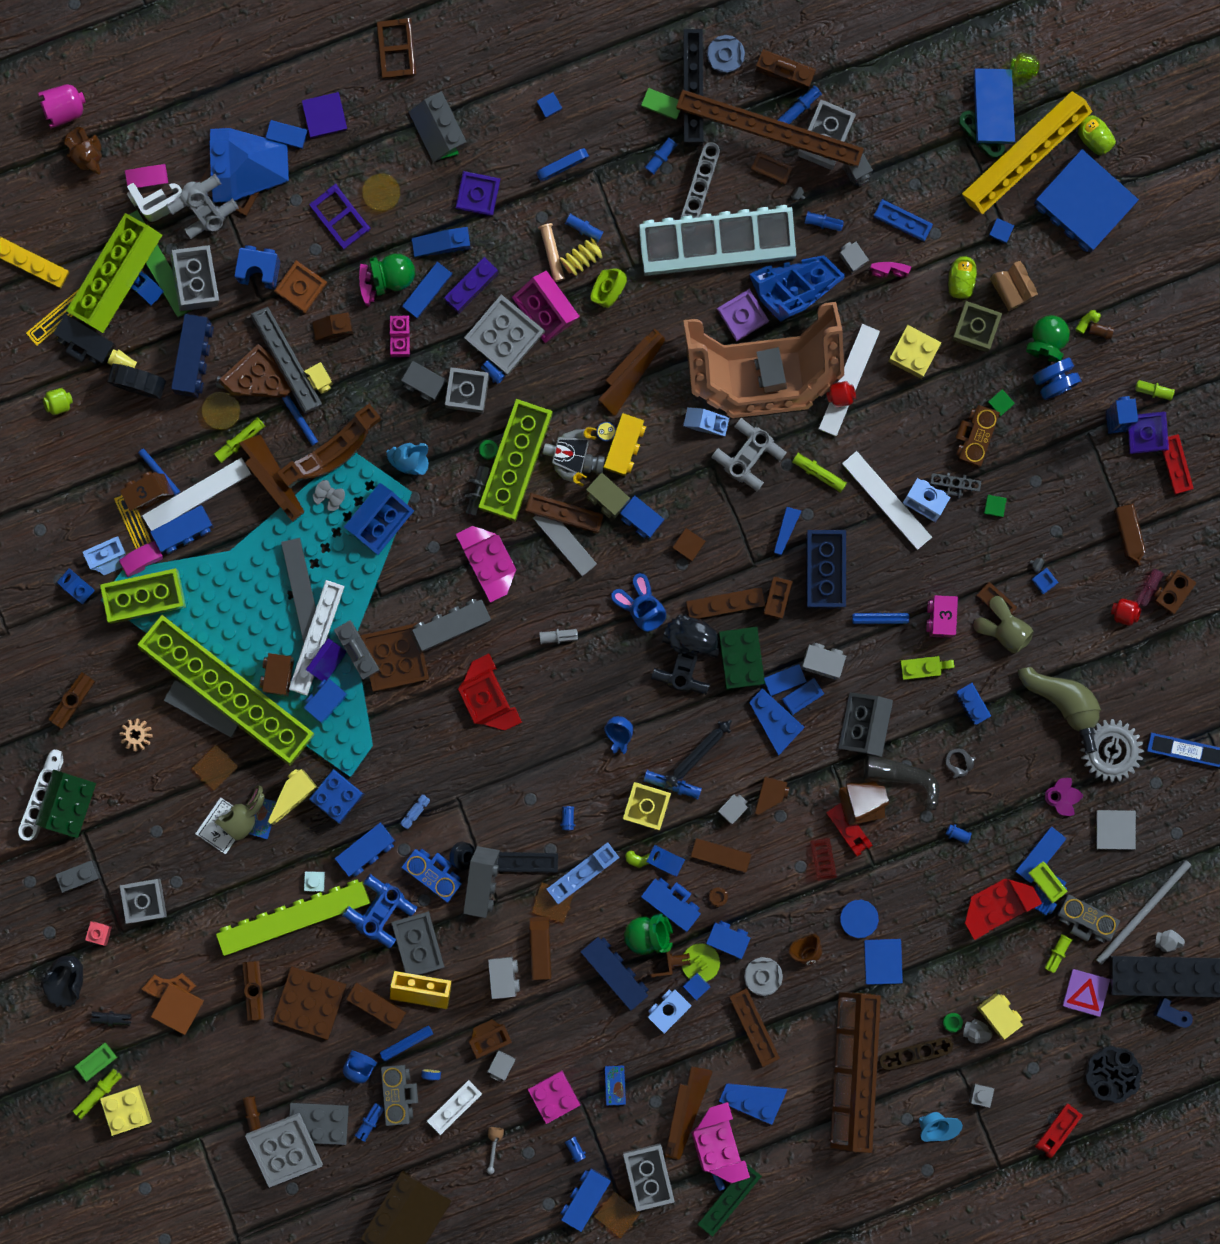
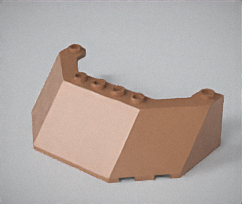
[683,302,845,418]

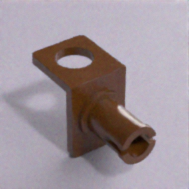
[650,951,691,977]

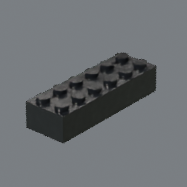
[1109,956,1220,997]

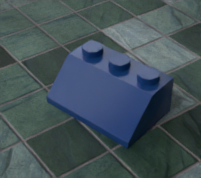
[344,483,414,555]

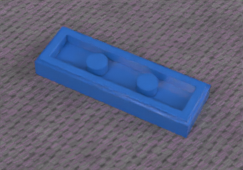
[873,199,933,242]
[402,262,453,319]
[1015,826,1067,884]

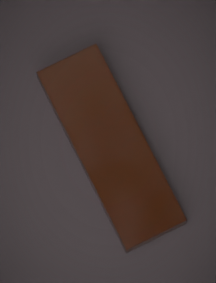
[691,838,752,873]

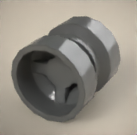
[583,454,605,475]

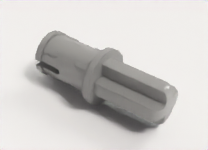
[540,629,578,644]

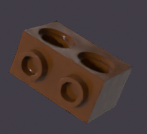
[1153,570,1196,615]
[763,577,792,620]

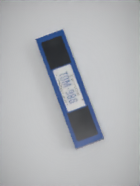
[1146,733,1220,768]

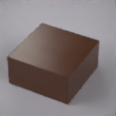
[672,528,706,562]

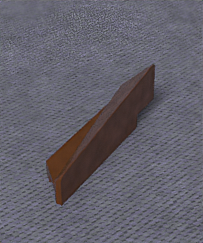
[239,435,304,522]
[665,1066,712,1160]

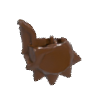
[64,127,102,175]

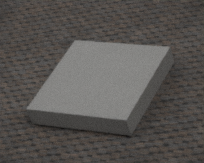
[1096,810,1136,849]

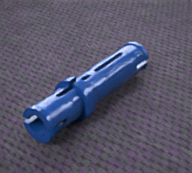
[778,86,822,124]
[643,770,702,800]

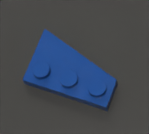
[749,688,805,756]

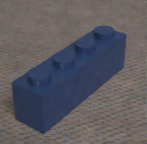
[581,937,648,1011]

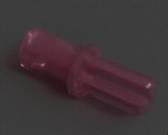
[1137,568,1164,606]

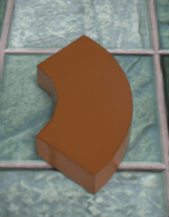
[142,973,197,998]

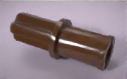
[243,1096,261,1132]

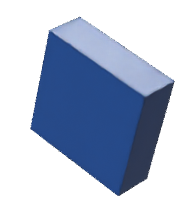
[537,92,563,118]
[989,218,1014,244]
[1031,568,1059,594]
[683,972,710,1000]

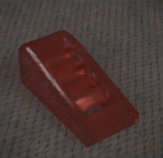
[810,837,837,881]

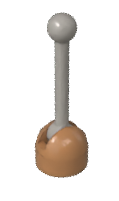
[487,1127,504,1175]

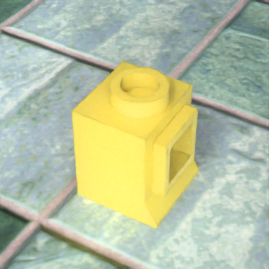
[304,362,333,394]

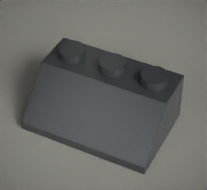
[409,91,467,163]
[838,692,893,757]

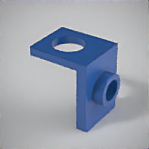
[57,568,95,604]
[647,845,685,877]

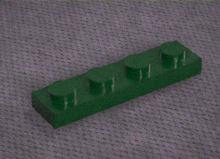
[698,1163,762,1237]

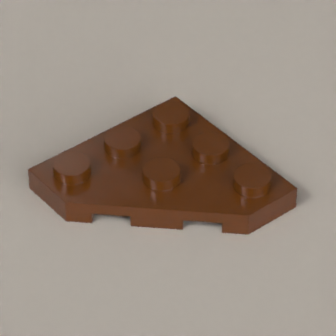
[219,344,292,398]

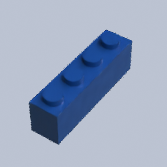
[1105,396,1138,434]

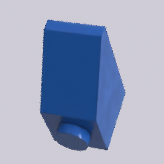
[131,271,164,305]

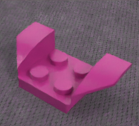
[456,526,516,603]
[692,1102,750,1183]

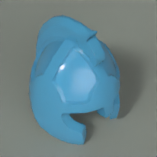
[386,443,429,475]

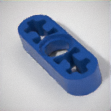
[536,148,589,182]

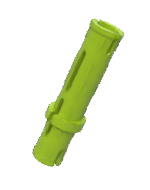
[214,417,266,463]
[792,452,847,493]
[73,1069,122,1119]

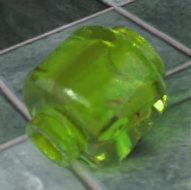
[1011,52,1040,79]

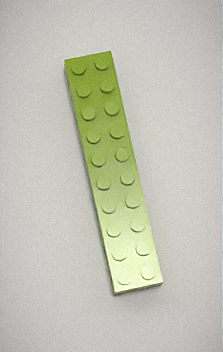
[138,615,314,766]

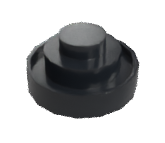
[449,841,475,870]

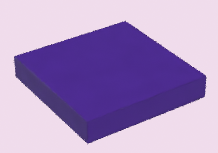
[302,92,348,138]
[456,171,501,216]
[1128,412,1169,454]
[306,638,347,681]

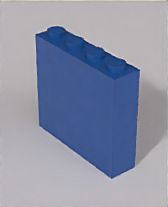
[1034,149,1139,253]

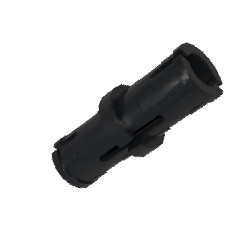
[91,1011,132,1027]

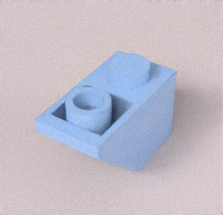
[684,407,729,436]

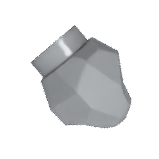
[1155,930,1185,952]
[963,1019,992,1043]

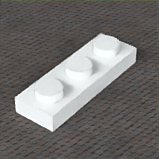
[427,1080,482,1135]

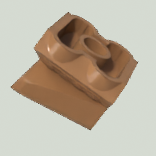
[990,261,1038,311]

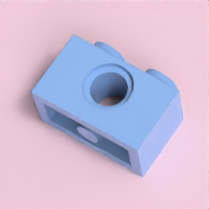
[903,478,951,523]
[648,989,691,1034]

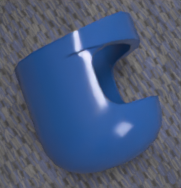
[343,1050,377,1084]

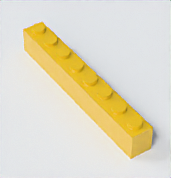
[962,91,1092,215]

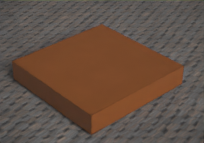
[274,260,327,314]
[151,983,204,1035]

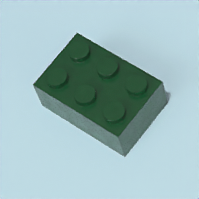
[719,627,765,690]
[35,769,96,838]

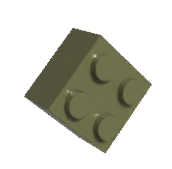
[952,301,1002,353]
[586,473,630,519]

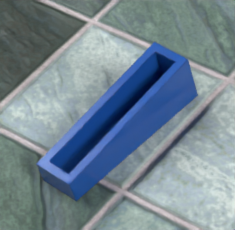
[774,507,801,556]

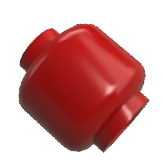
[827,381,856,408]
[1111,598,1141,626]

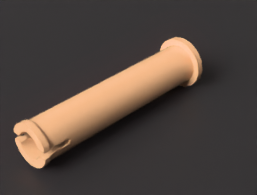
[538,223,565,282]

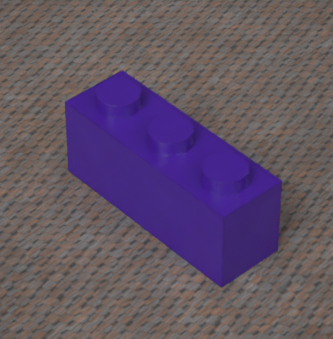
[444,257,499,314]

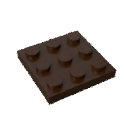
[361,623,429,692]
[273,966,347,1040]

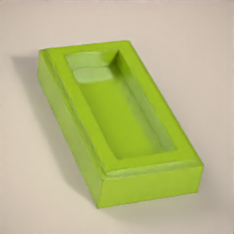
[1028,861,1068,903]

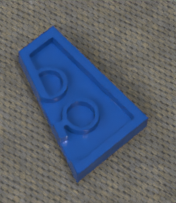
[719,1083,787,1125]

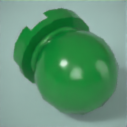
[369,253,415,296]
[1026,315,1070,363]
[624,914,673,955]

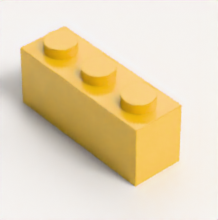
[604,413,646,477]
[390,971,451,1009]

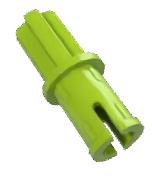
[1135,380,1175,401]
[1045,934,1072,973]

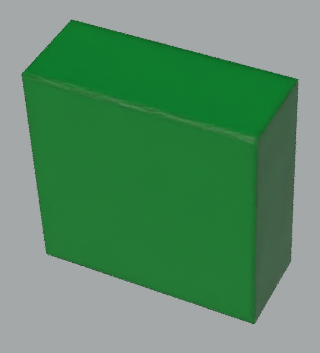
[987,389,1015,416]
[984,495,1007,518]

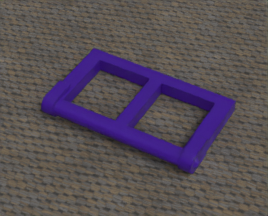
[309,184,371,250]

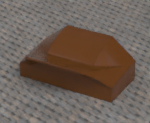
[469,1020,512,1059]

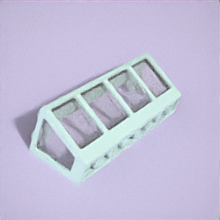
[639,205,796,276]

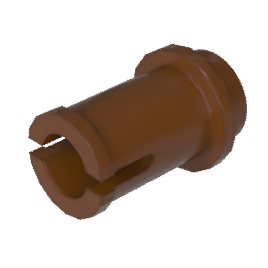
[1089,322,1114,340]

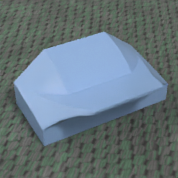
[83,536,126,576]

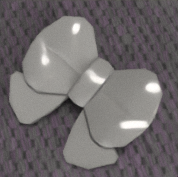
[313,480,345,511]

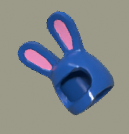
[611,573,666,632]

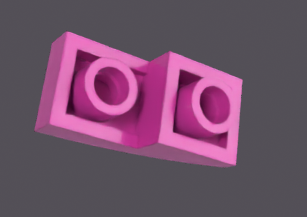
[125,164,168,188]
[869,262,911,278]
[359,264,376,307]
[390,316,410,357]
[119,541,163,577]

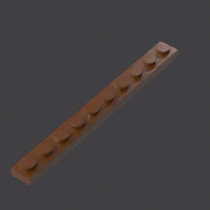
[676,90,864,168]

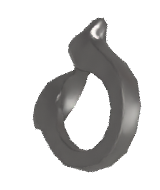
[945,749,976,778]

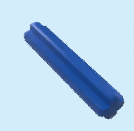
[852,613,909,624]
[380,1026,433,1061]

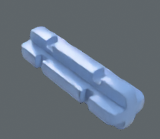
[400,795,430,829]

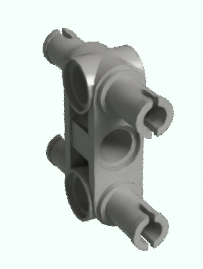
[166,174,239,239]
[711,418,787,492]

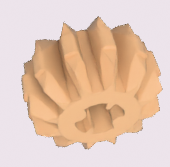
[120,719,153,751]

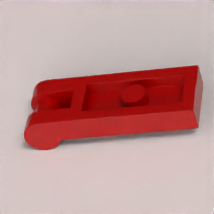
[826,803,873,857]
[1035,1103,1083,1159]

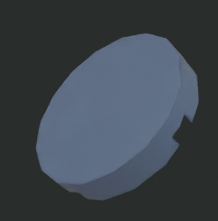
[707,35,745,74]

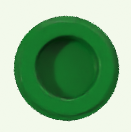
[479,440,498,460]
[943,1013,963,1032]

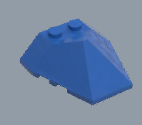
[210,128,289,203]
[750,255,845,321]

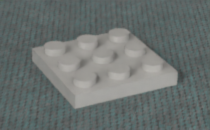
[464,294,545,375]
[245,1113,323,1187]

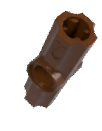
[48,672,96,729]
[243,961,265,1021]

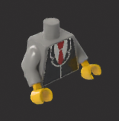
[543,427,596,486]

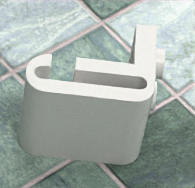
[127,183,182,222]

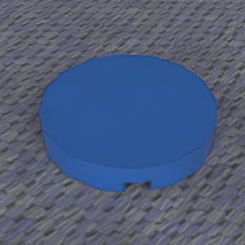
[840,900,879,938]

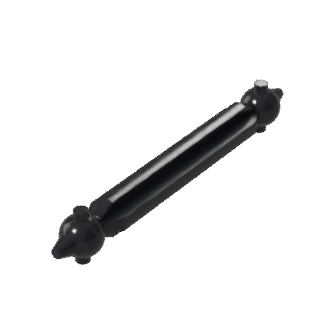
[664,720,732,789]

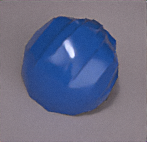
[604,716,634,754]

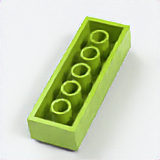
[66,213,162,333]
[479,399,553,522]

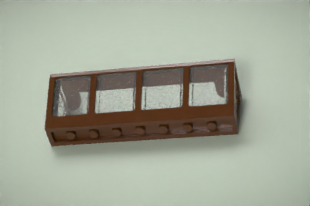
[830,992,881,1153]

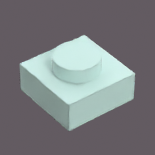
[304,872,325,891]

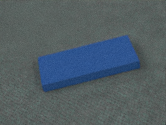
[973,68,1015,144]

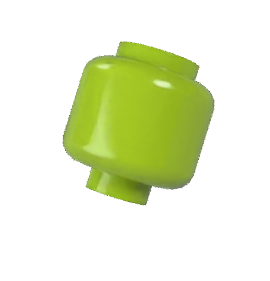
[43,388,73,415]

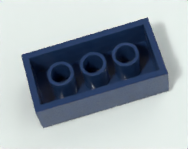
[171,314,214,398]
[806,530,846,609]

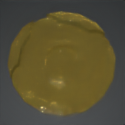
[362,173,400,212]
[202,392,241,430]

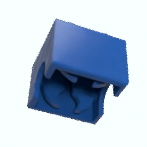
[235,245,280,289]
[309,769,365,824]

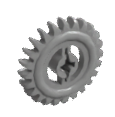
[1080,719,1144,782]

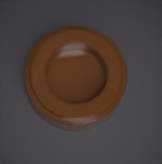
[709,887,728,907]

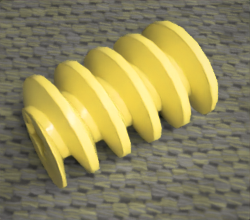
[559,237,603,276]

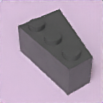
[463,846,500,918]

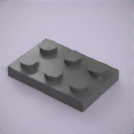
[392,911,445,975]
[290,1103,349,1145]

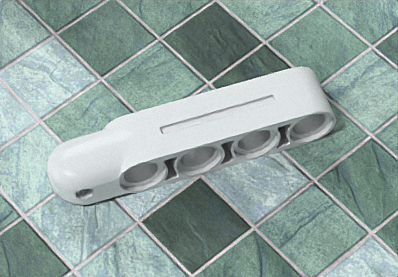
[18,749,63,841]

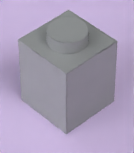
[839,242,869,274]
[718,795,748,825]
[488,1050,516,1082]
[969,1083,994,1108]

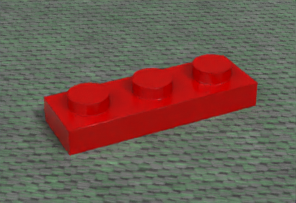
[1162,434,1194,495]

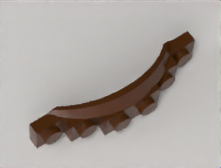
[277,403,382,488]

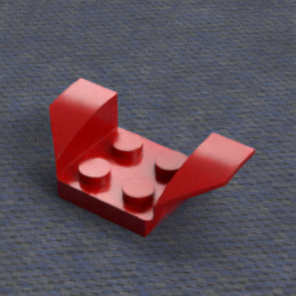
[458,653,522,731]
[965,879,1042,940]

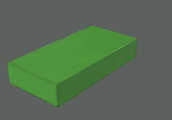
[641,88,680,120]
[75,1042,118,1082]

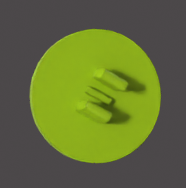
[682,944,720,981]

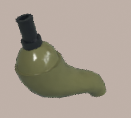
[1018,667,1101,754]

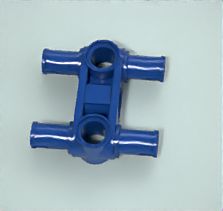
[342,874,417,949]

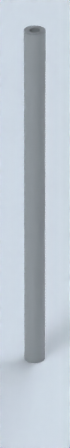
[1096,860,1192,965]

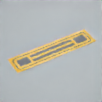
[26,288,80,346]
[114,495,151,549]

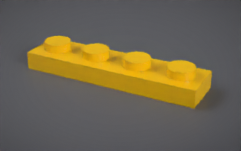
[0,237,69,289]

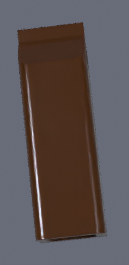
[1114,504,1146,567]
[530,917,552,980]

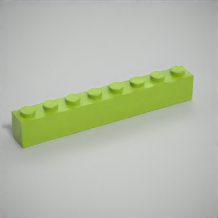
[216,879,371,956]

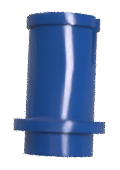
[481,360,505,384]
[560,806,575,831]
[946,824,971,844]
[564,1137,586,1163]

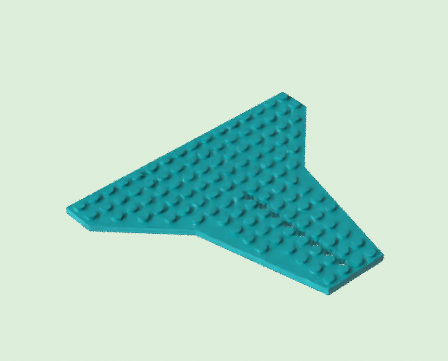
[101,453,412,777]

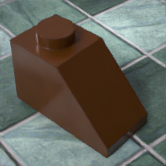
[313,312,353,341]
[754,777,790,815]

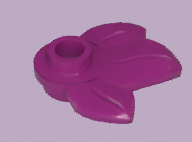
[1045,778,1083,816]

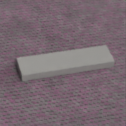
[533,516,597,577]

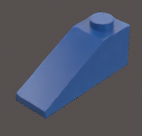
[412,227,471,257]

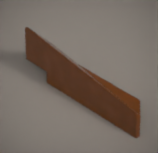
[598,329,665,416]

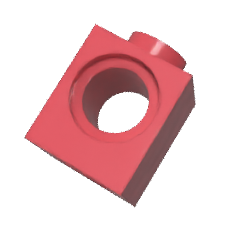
[85,921,112,946]

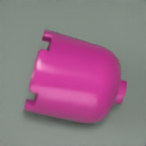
[38,84,86,129]

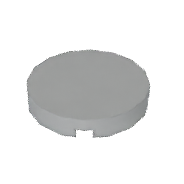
[744,957,783,996]

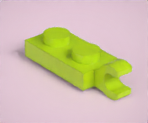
[901,656,954,680]

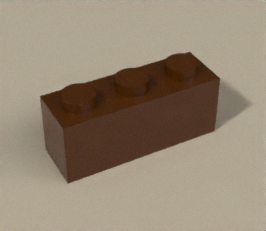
[346,982,407,1029]

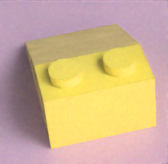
[268,769,318,825]

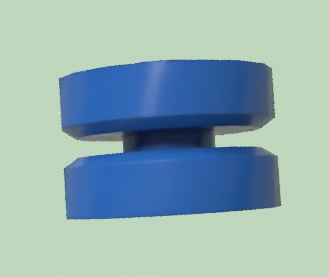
[1032,358,1082,400]

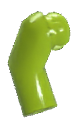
[1075,310,1101,334]
[625,851,654,868]

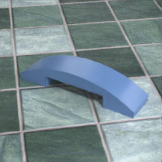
[547,842,619,904]

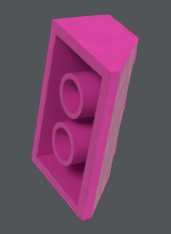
[512,271,580,343]

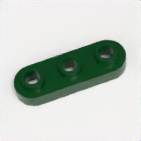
[958,111,1005,159]

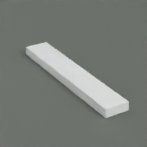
[818,324,880,437]
[842,451,932,550]
[142,457,252,531]
[289,580,345,696]

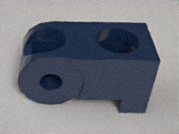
[1153,997,1193,1028]

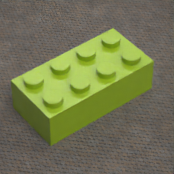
[100,568,186,624]

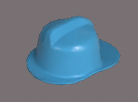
[919,1112,963,1142]

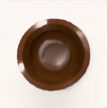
[789,934,823,965]

